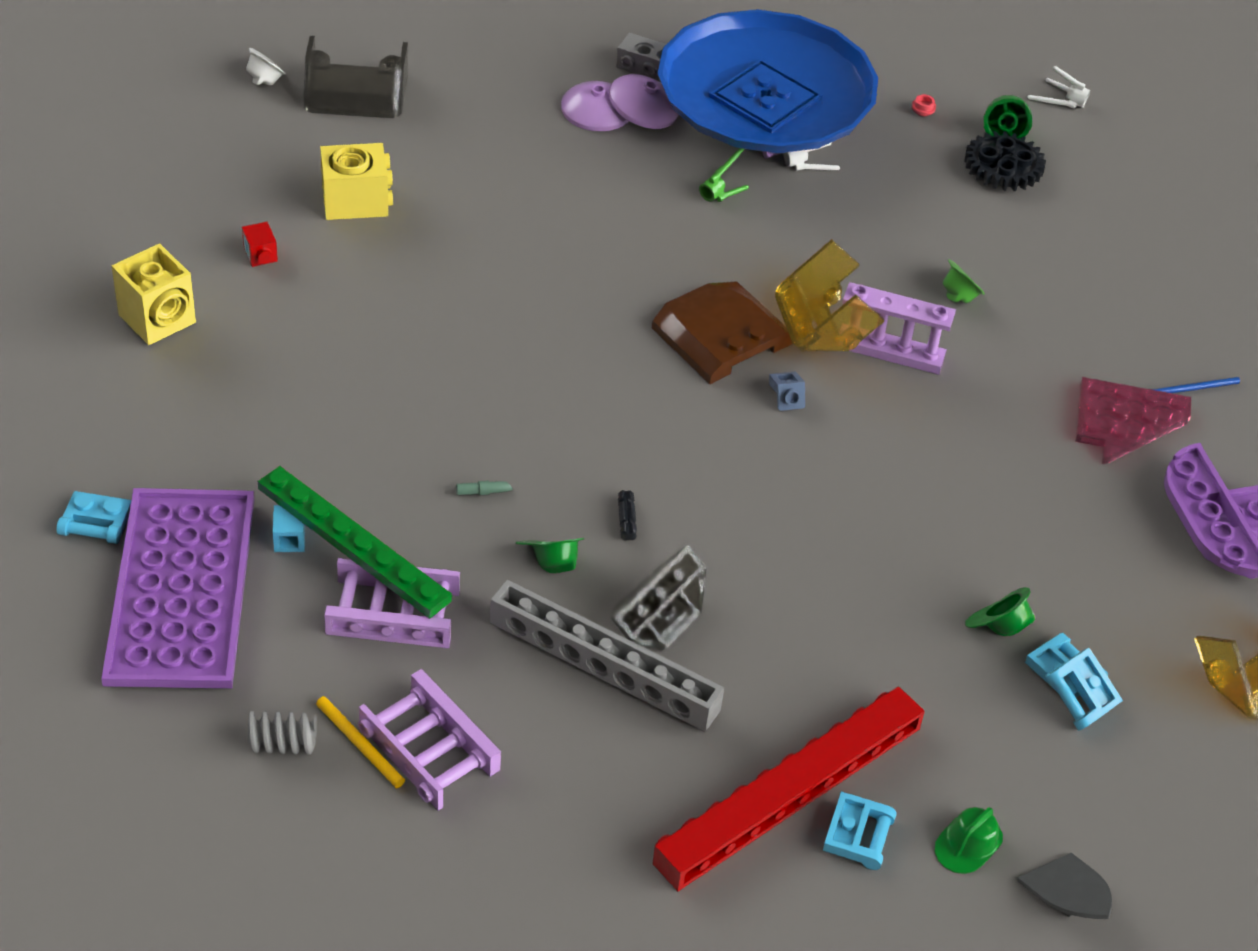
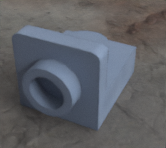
[769,371,805,411]

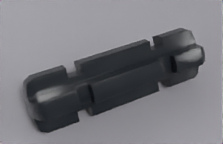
[618,490,637,541]

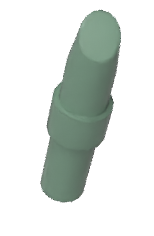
[456,480,513,495]

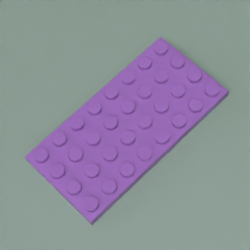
[101,488,255,689]

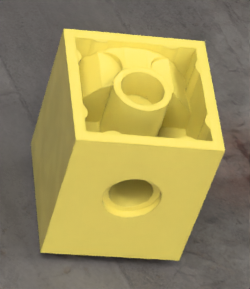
[320,143,393,220]
[111,243,196,345]

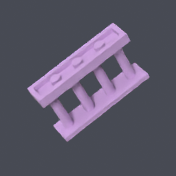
[834,282,956,375]
[324,558,460,648]
[358,669,501,811]

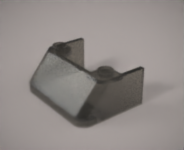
[303,36,408,118]

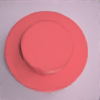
[912,94,936,116]

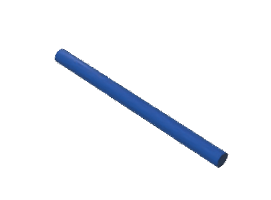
[1151,377,1240,396]

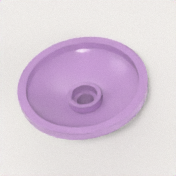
[609,74,679,129]
[561,81,629,131]

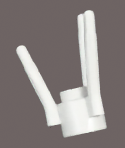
[1027,66,1091,109]
[783,143,840,171]

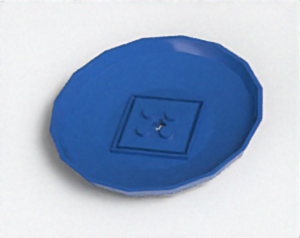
[657,9,878,153]

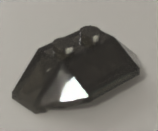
[611,545,707,651]

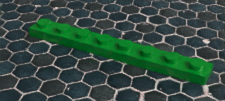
[257,466,452,619]

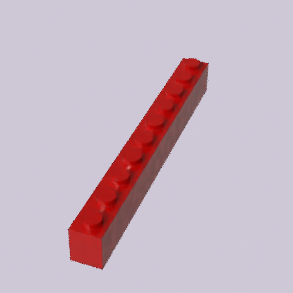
[652,686,925,892]

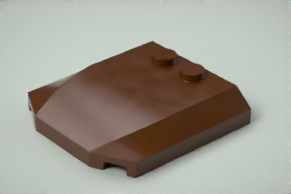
[652,281,796,384]

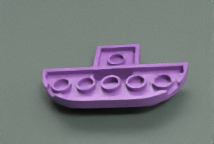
[1164,443,1258,579]

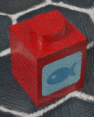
[242,221,278,267]

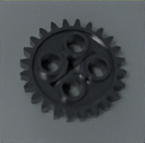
[964,131,1046,191]

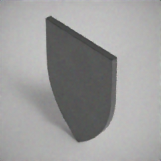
[1018,853,1112,919]

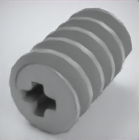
[248,711,317,754]

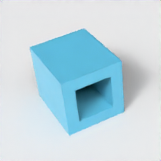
[273,505,305,552]

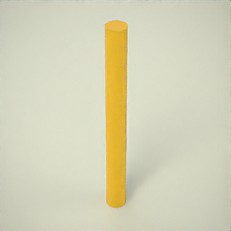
[316,696,405,788]

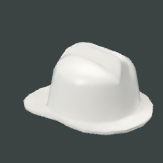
[246,48,286,85]

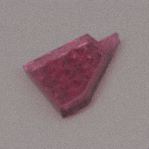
[1075,377,1191,464]

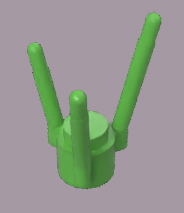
[699,148,749,202]

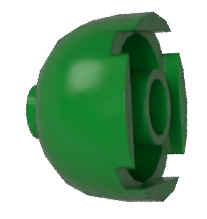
[984,95,1032,139]

